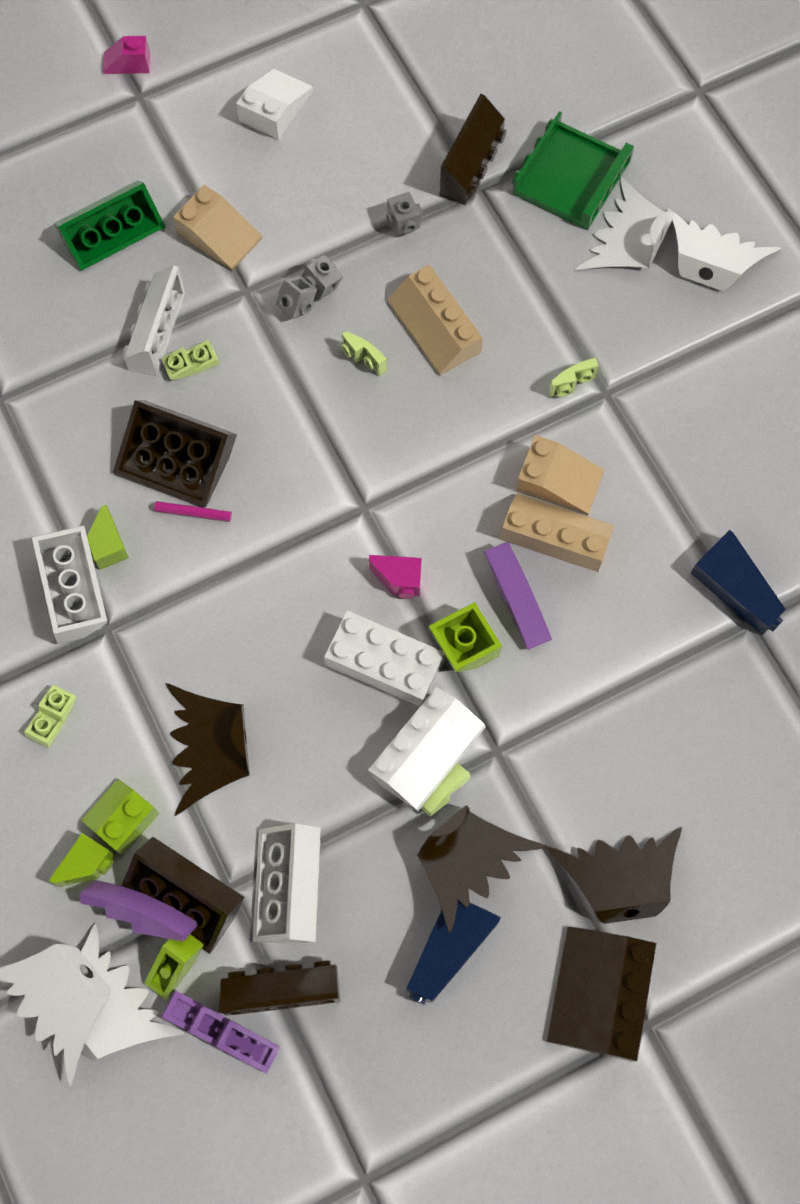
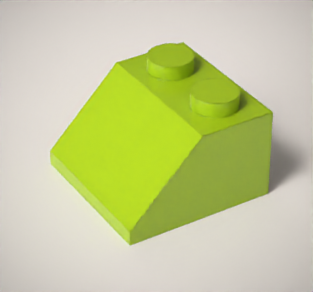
[428,602,502,672]
[81,779,160,856]

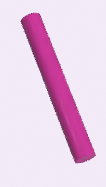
[154,501,232,522]

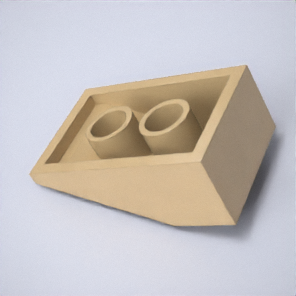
[173,185,262,271]
[516,435,604,516]

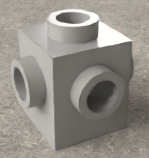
[386,191,423,235]
[302,255,343,300]
[276,275,317,318]

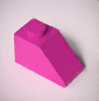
[103,36,150,74]
[369,555,422,599]

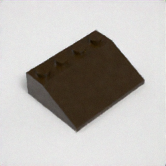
[113,400,237,507]
[546,927,657,1062]

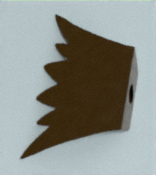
[166,683,250,816]
[417,805,546,933]
[545,827,682,924]

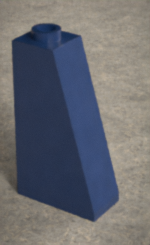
[691,529,786,636]
[406,900,501,1005]

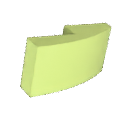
[341,331,387,376]
[161,340,220,380]
[549,358,598,397]
[24,685,76,748]
[421,763,471,816]

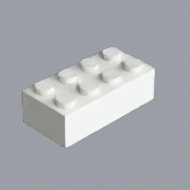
[324,611,445,707]

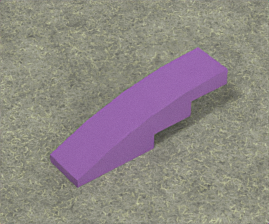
[484,542,552,650]
[80,880,197,941]
[161,990,281,1074]

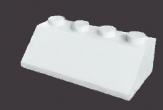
[123,265,185,376]
[32,526,108,644]
[368,687,486,811]
[252,823,321,944]

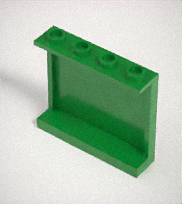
[512,111,634,230]

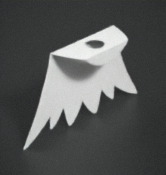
[575,177,674,270]
[668,208,782,291]
[80,923,185,1060]
[0,944,111,1087]

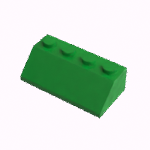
[53,180,165,271]

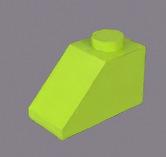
[87,505,129,570]
[49,833,115,888]
[144,934,204,1000]

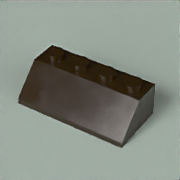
[440,93,507,205]
[121,837,245,954]
[219,960,341,1016]

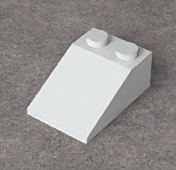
[236,69,314,140]

